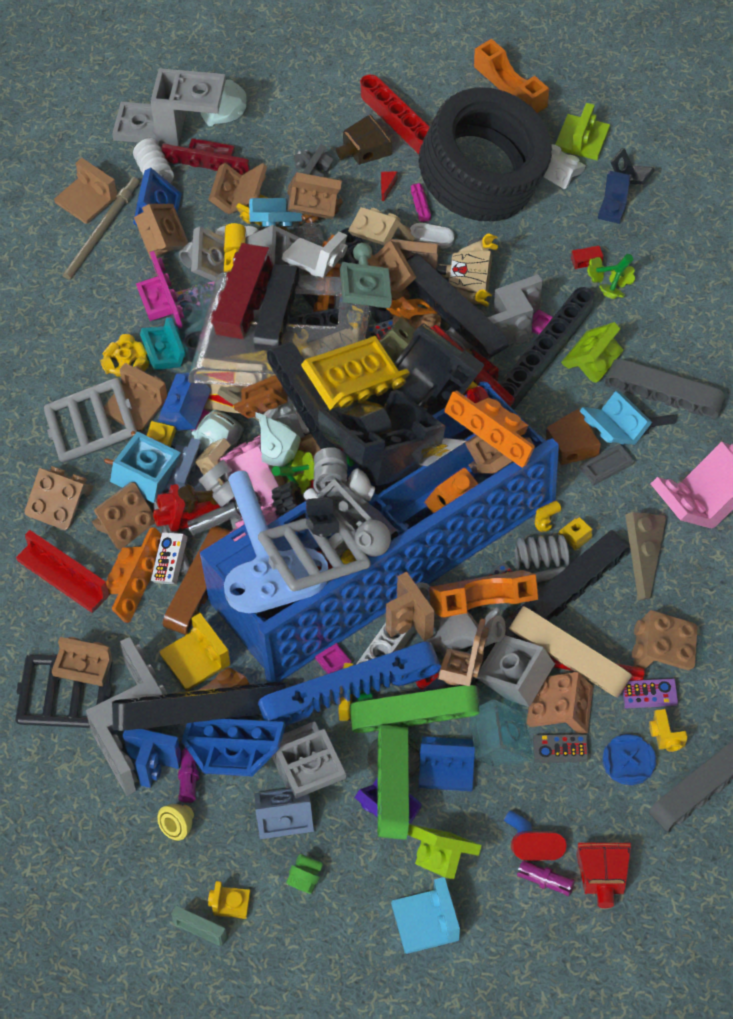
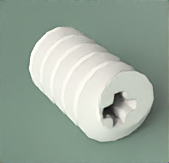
[133,138,174,183]

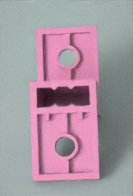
[220,434,285,542]
[651,442,733,529]

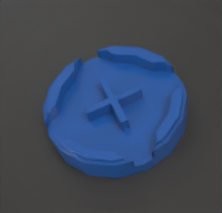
[602,734,656,785]

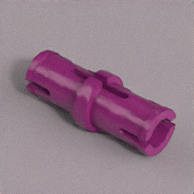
[178,748,199,803]
[517,860,575,897]

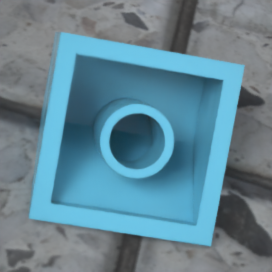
[110,432,181,503]

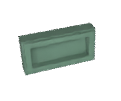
[171,906,227,947]

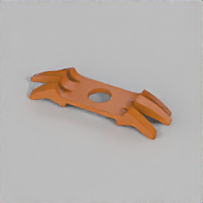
[386,297,436,320]

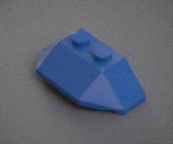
[182,719,286,777]

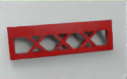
[16,530,109,613]

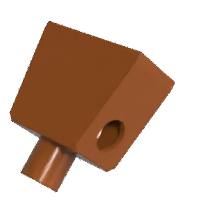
[545,409,600,465]

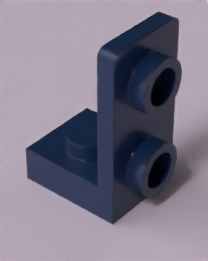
[598,171,630,224]

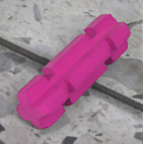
[411,183,431,222]

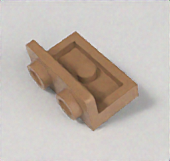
[52,637,112,686]

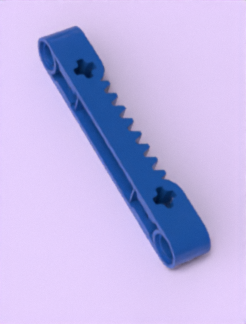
[258,642,441,726]

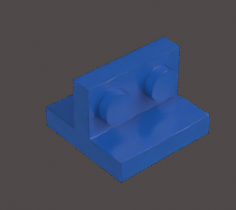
[133,167,182,226]
[123,729,182,788]
[419,736,475,792]

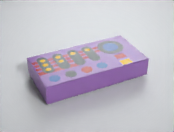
[623,679,678,708]

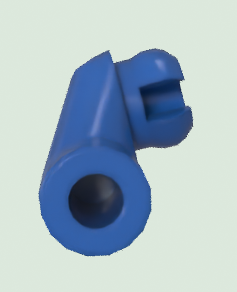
[504,810,533,833]

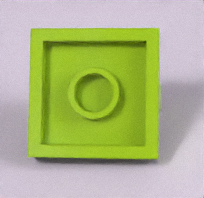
[555,103,610,160]
[561,322,623,383]
[408,824,482,879]

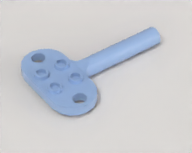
[224,471,328,614]

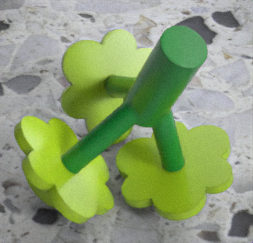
[587,254,635,299]
[272,450,314,494]

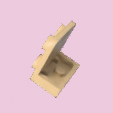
[348,207,415,246]

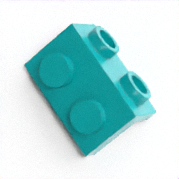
[140,317,186,370]

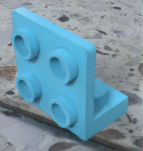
[580,391,652,445]
[391,877,460,954]

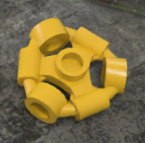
[100,334,149,377]

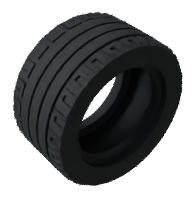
[418,87,552,221]

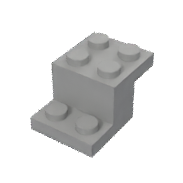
[487,274,542,345]
[272,721,346,798]

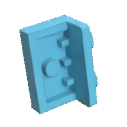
[249,198,302,226]

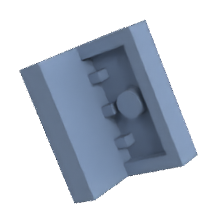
[163,438,221,492]
[254,788,314,839]

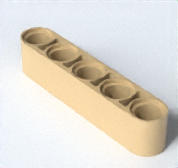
[509,606,632,698]

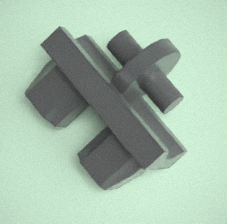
[293,144,334,177]

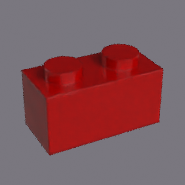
[571,245,603,269]

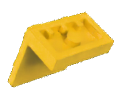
[160,613,230,691]

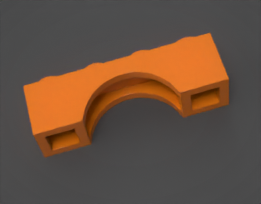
[474,39,549,113]
[428,570,538,617]

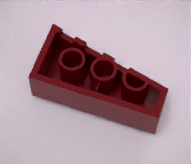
[211,243,274,340]

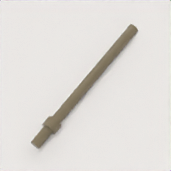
[63,177,140,280]

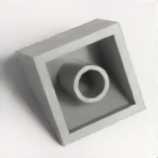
[477,635,554,707]

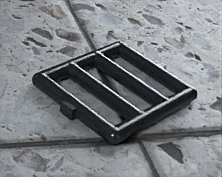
[15,654,113,728]

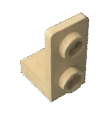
[195,438,231,486]

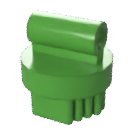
[286,854,322,894]

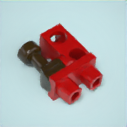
[153,484,220,532]

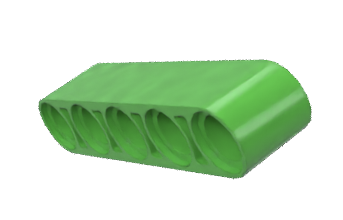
[350,685,480,733]
[377,725,409,840]

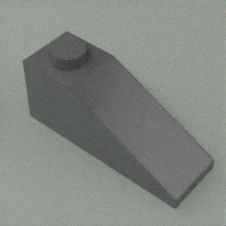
[317,478,397,536]

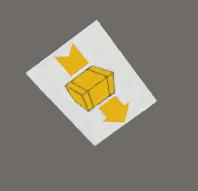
[419,438,466,466]

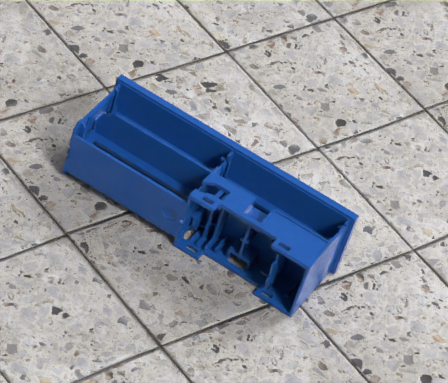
[200,382,559,682]

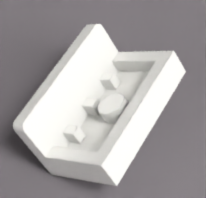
[544,144,586,189]

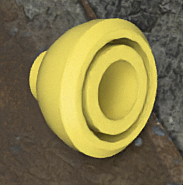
[157,804,194,841]

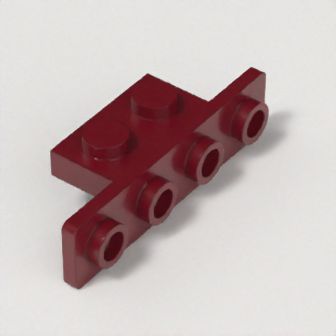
[162,138,250,175]

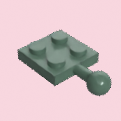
[340,243,392,308]

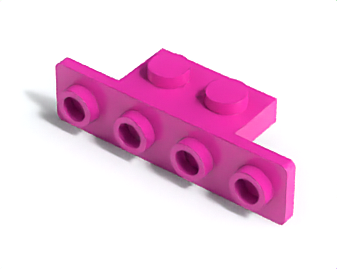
[136,251,184,329]

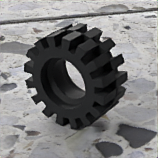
[271,481,306,524]

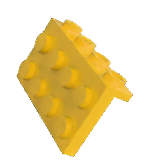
[301,336,410,410]

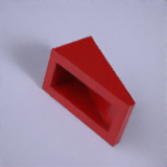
[381,171,398,201]

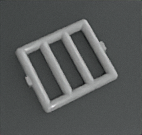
[44,378,137,463]
[258,515,371,592]

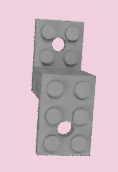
[112,68,226,146]
[191,225,321,293]
[86,637,167,796]

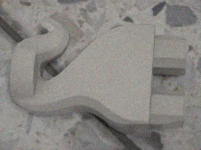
[425,607,506,657]

